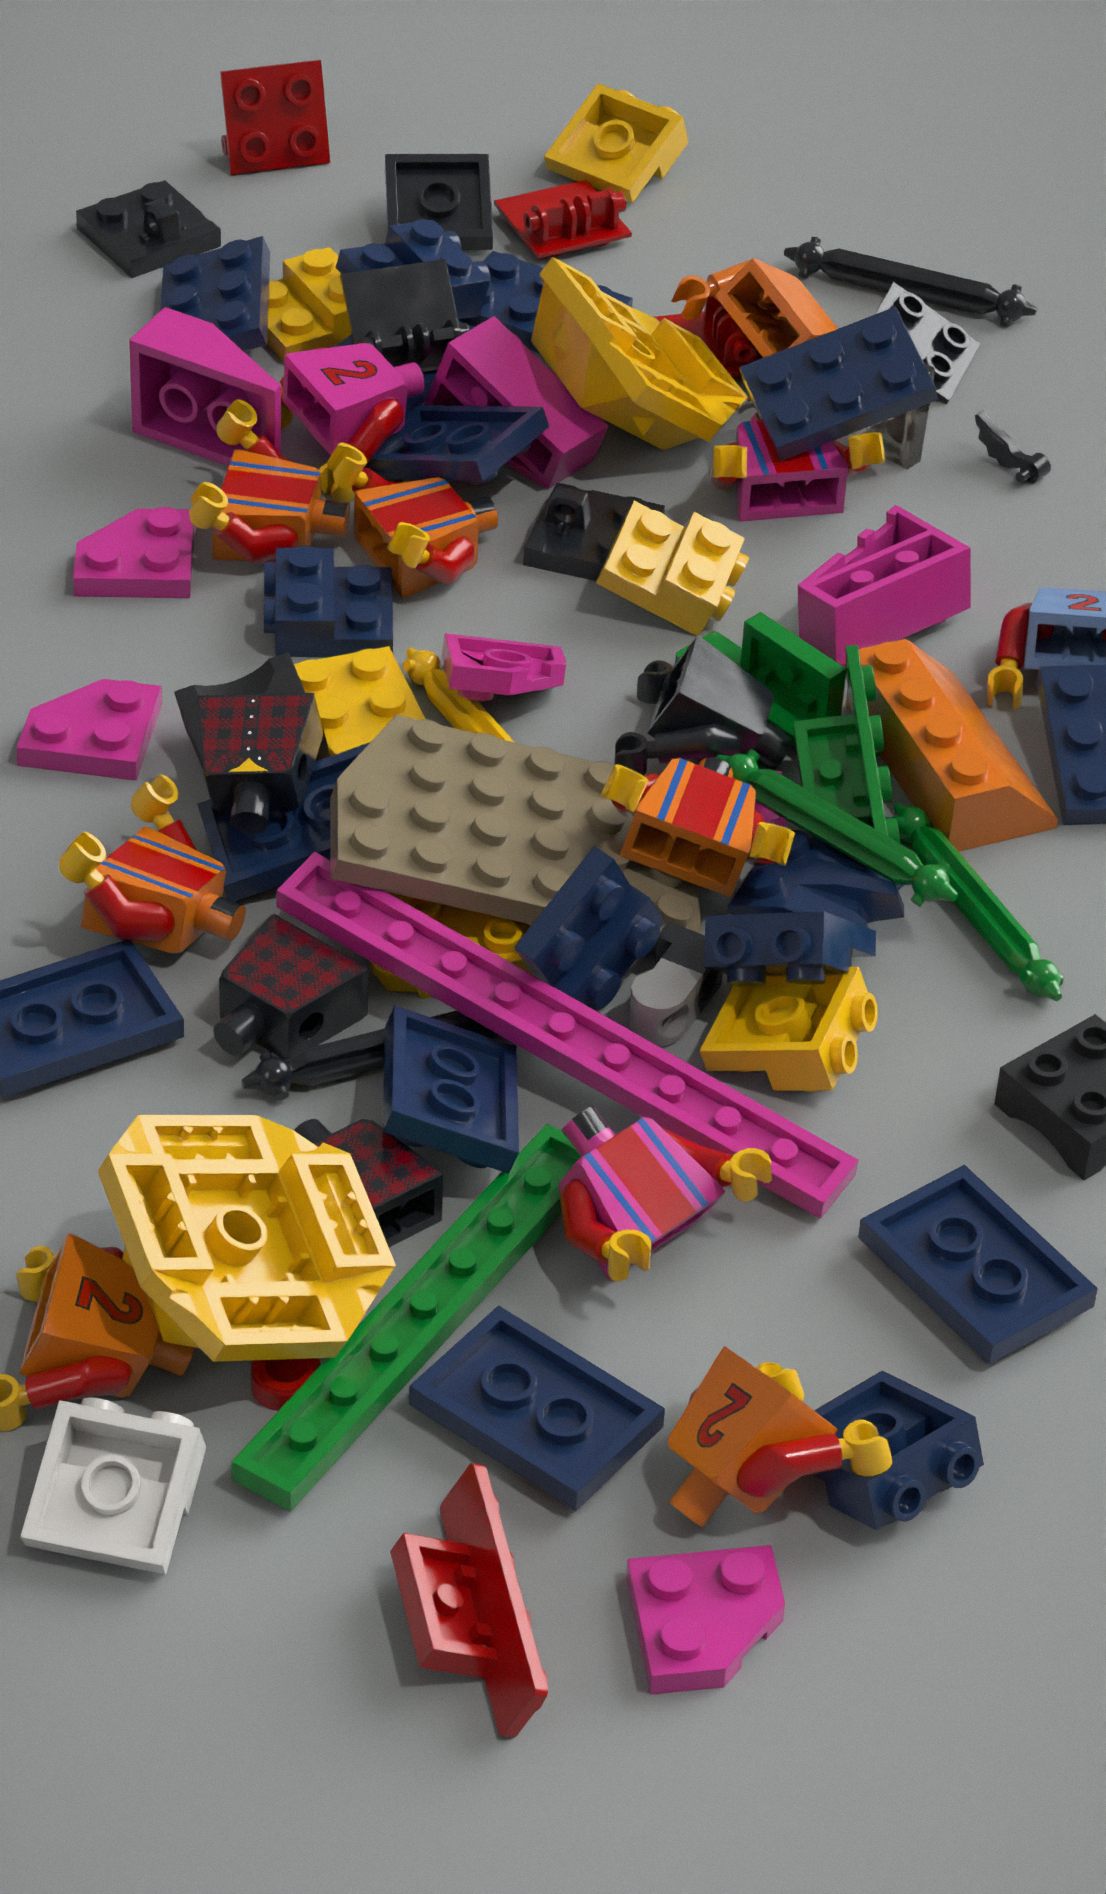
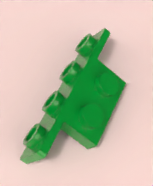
[675,612,881,758]
[793,645,900,843]

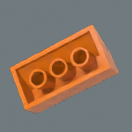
[846,639,1058,852]

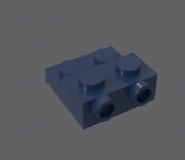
[335,219,491,319]
[264,546,393,658]
[514,846,665,1011]
[704,911,876,986]
[812,1370,984,1530]

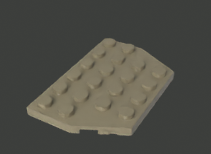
[330,714,702,953]

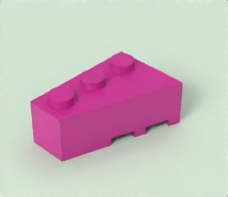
[425,316,608,489]
[797,505,971,666]

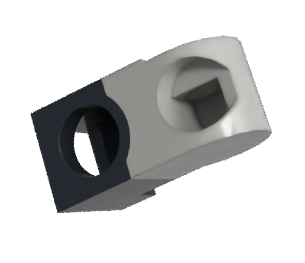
[628,921,723,1046]

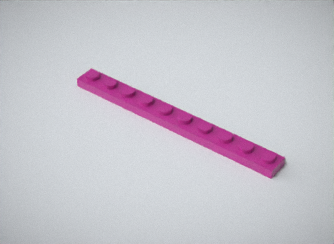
[276,852,859,1219]

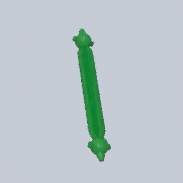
[716,749,958,907]
[892,803,1064,1001]

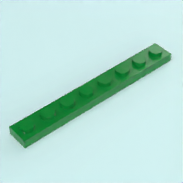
[231,1123,582,1512]

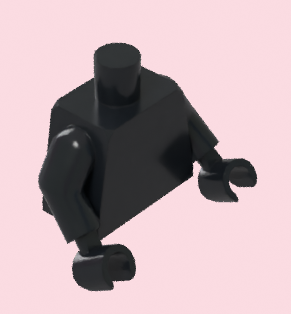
[614,635,793,776]

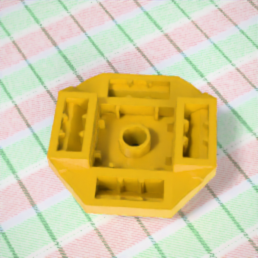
[531,257,747,450]
[98,1115,396,1362]

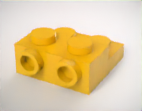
[544,83,689,203]
[267,247,351,364]
[596,501,749,636]
[699,967,878,1092]

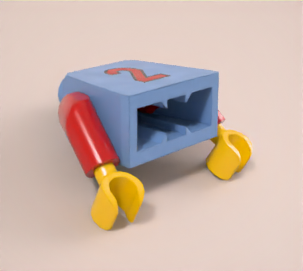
[987,587,1106,710]

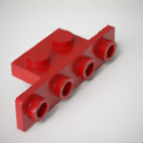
[390,1463,548,1738]

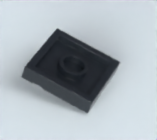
[385,154,493,250]
[76,180,221,278]
[523,482,665,581]

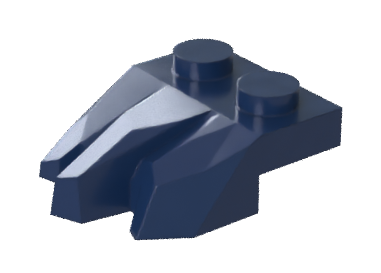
[728,830,904,928]

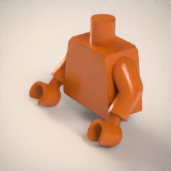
[671,258,838,402]

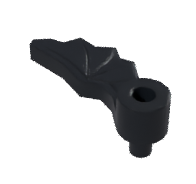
[975,410,1051,483]

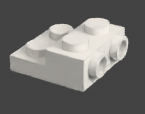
[20,1398,206,1575]

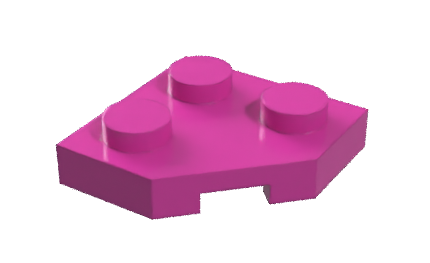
[73,507,195,598]
[442,633,567,701]
[16,679,162,781]
[626,1545,785,1695]

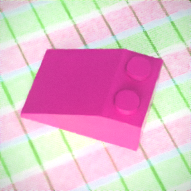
[129,307,281,466]

